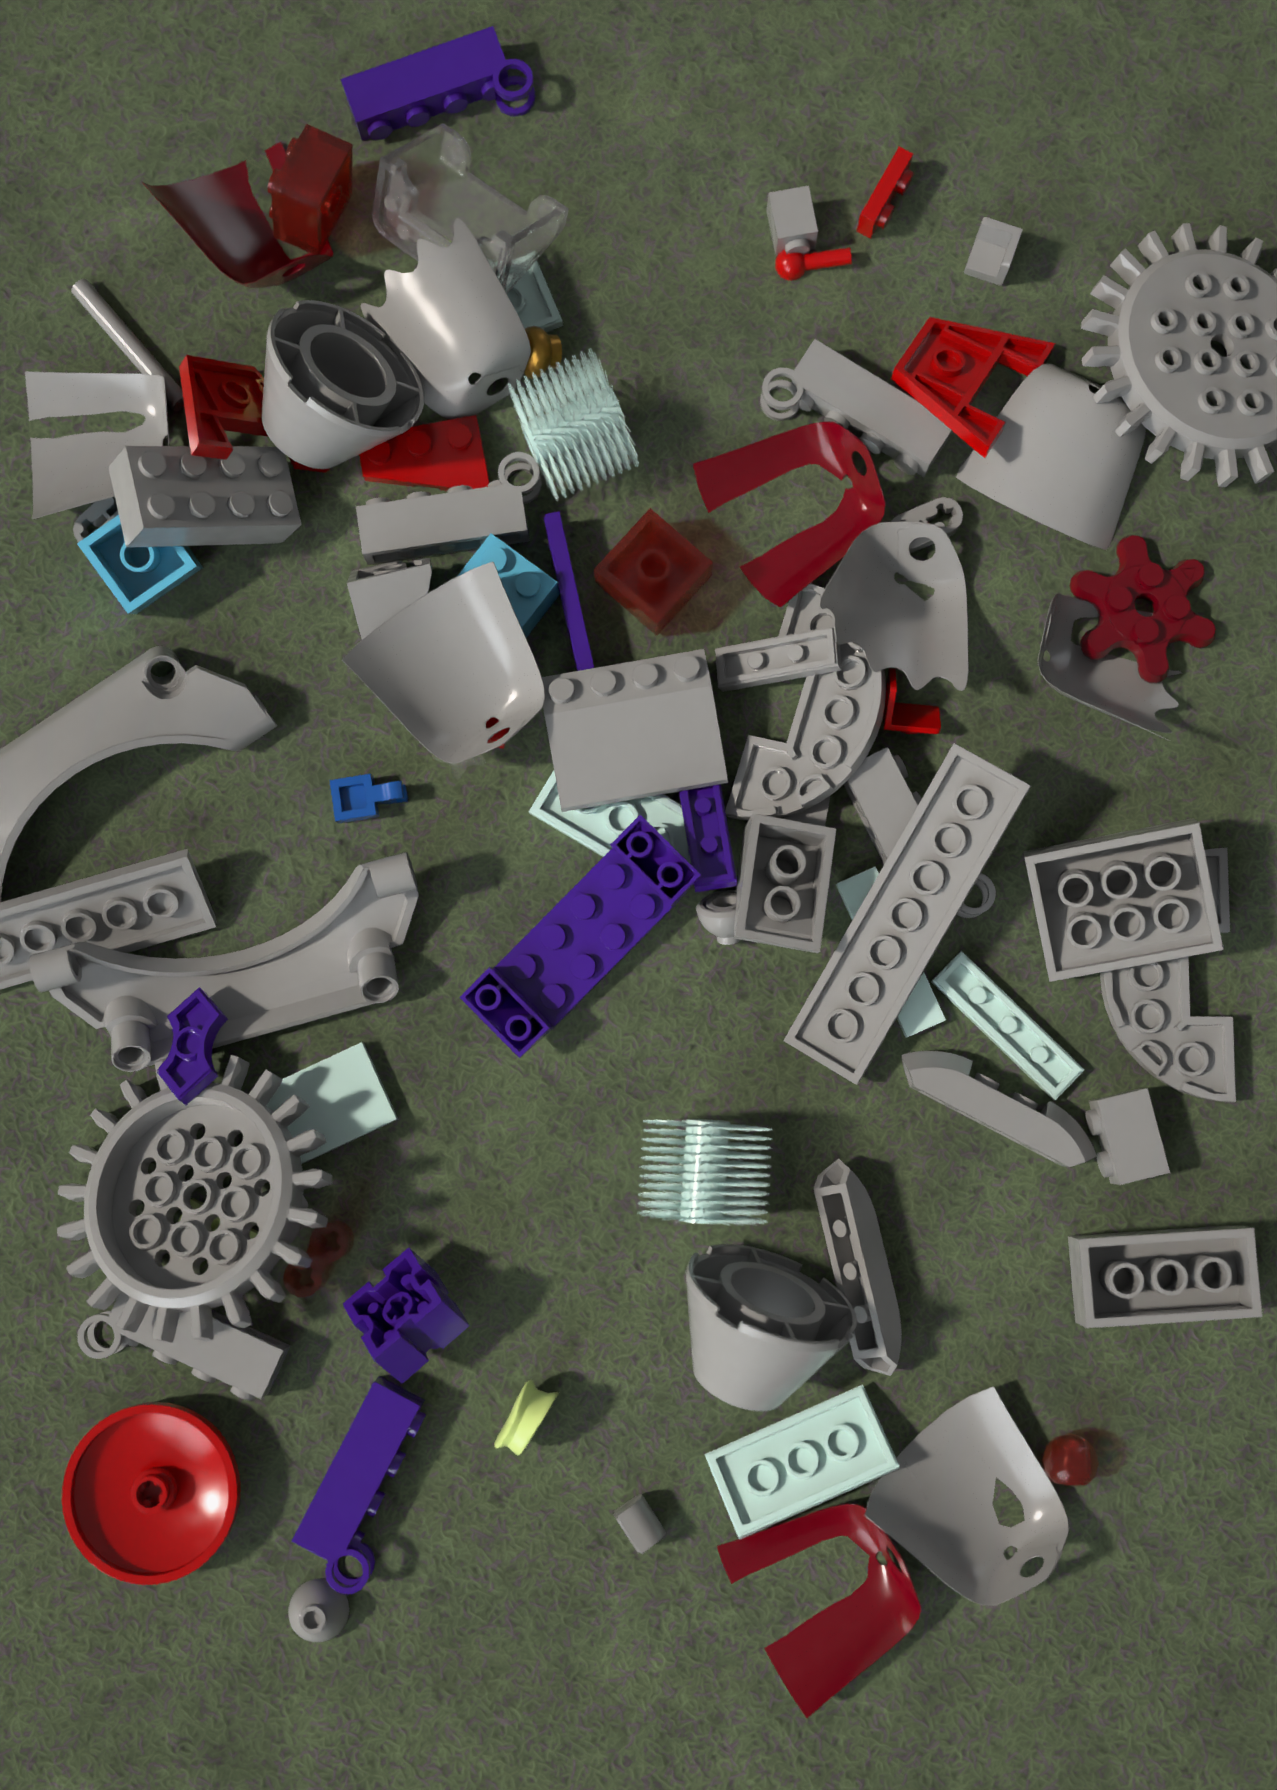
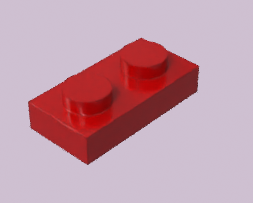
[856,146,914,239]

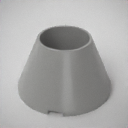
[262,300,424,469]
[686,1244,857,1411]

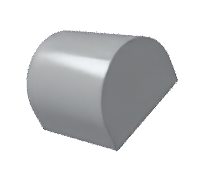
[613,1494,666,1554]

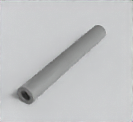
[71,279,184,412]

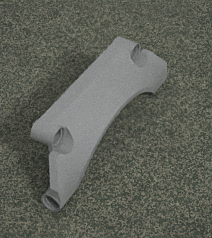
[0,646,277,903]
[29,852,419,1072]

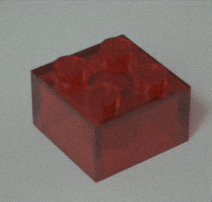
[267,124,353,255]
[594,508,713,636]

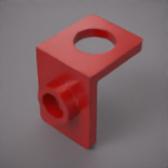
[883,668,941,734]

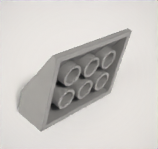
[542,649,728,812]
[1023,818,1223,982]

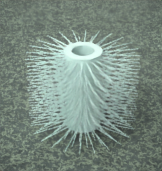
[508,348,639,501]
[637,1119,773,1225]

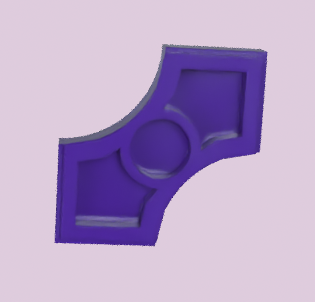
[157,987,228,1105]

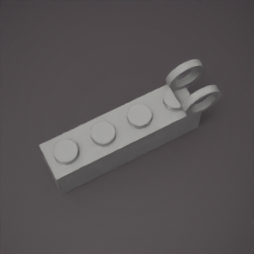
[760,339,952,477]
[356,452,542,565]
[843,747,996,918]
[77,1292,291,1401]

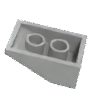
[734,813,836,953]

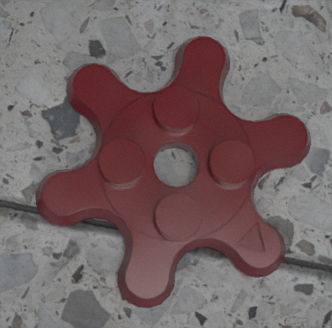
[1069,535,1216,684]

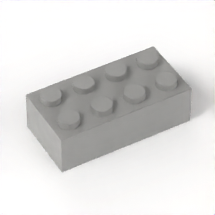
[108,446,302,548]
[1068,1225,1263,1328]

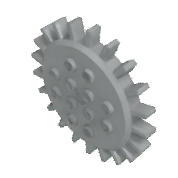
[1081,223,1277,487]
[57,1055,332,1343]

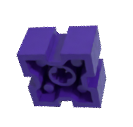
[343,1247,470,1384]

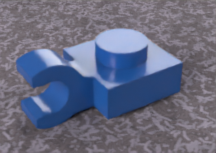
[329,774,408,823]

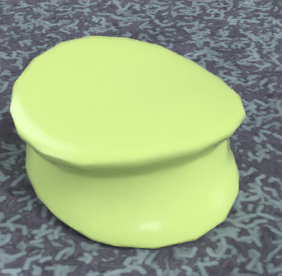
[494,1380,559,1456]

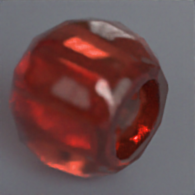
[1042,1433,1099,1486]

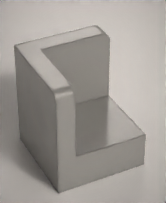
[964,217,1023,286]

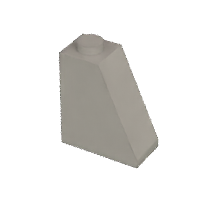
[347,558,432,640]

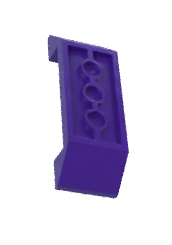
[459,815,701,1058]

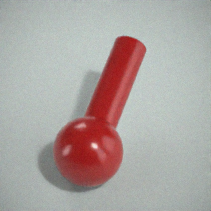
[775,247,852,281]

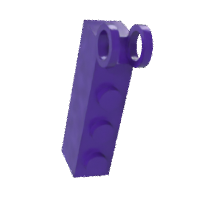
[340,26,535,141]
[291,1376,427,1594]

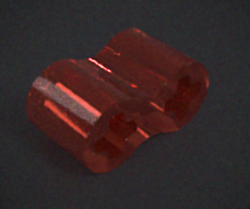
[283,1221,354,1297]

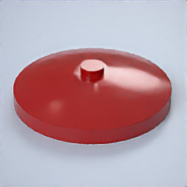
[62,1402,241,1585]

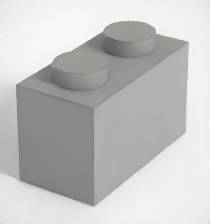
[1086,1088,1170,1185]

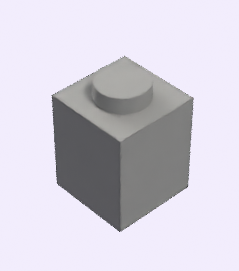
[766,185,818,256]

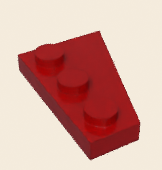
[359,415,490,491]

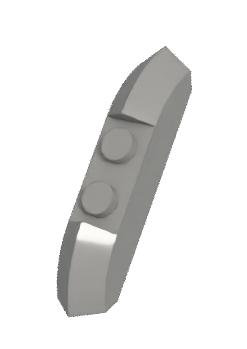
[901,1051,1097,1167]
[814,1158,901,1376]

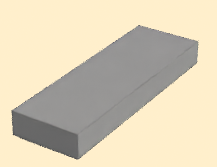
[715,626,842,692]

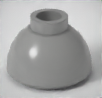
[696,890,741,945]
[288,1579,349,1643]

